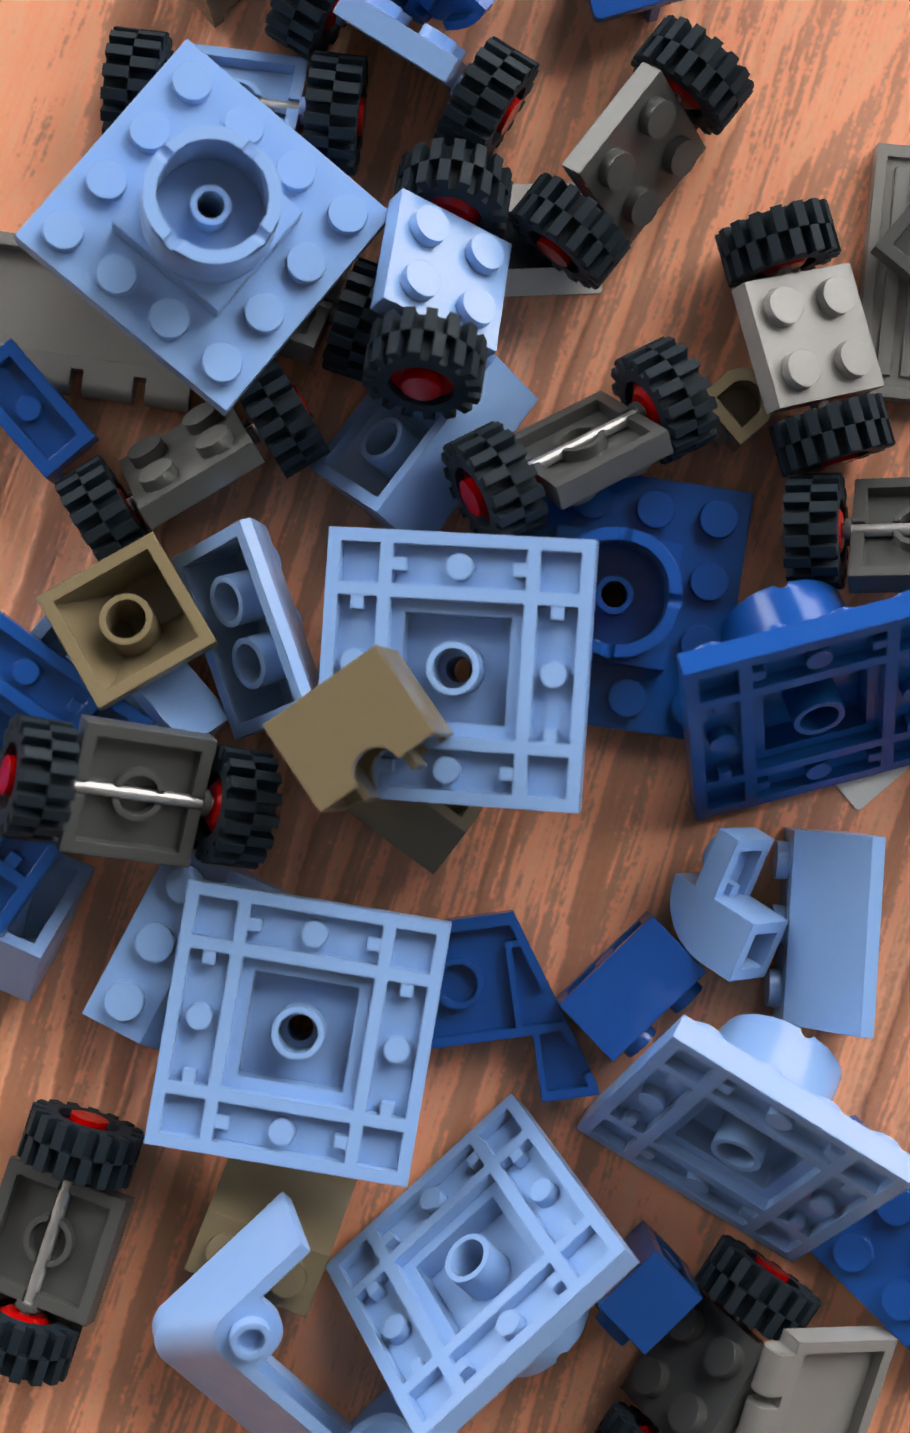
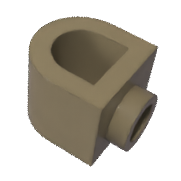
[707,367,772,452]

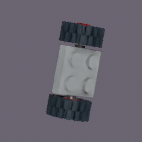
[715,198,896,478]

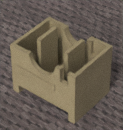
[262,645,454,813]

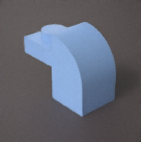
[670,827,789,982]

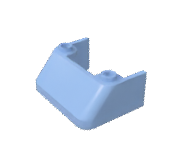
[151,1191,413,1433]

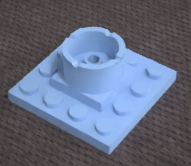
[14,39,388,416]
[318,526,599,814]
[144,878,452,1188]
[576,1014,910,1263]
[326,1093,640,1433]

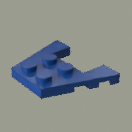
[431,910,599,1102]

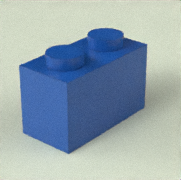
[556,911,706,1061]
[594,1220,703,1355]

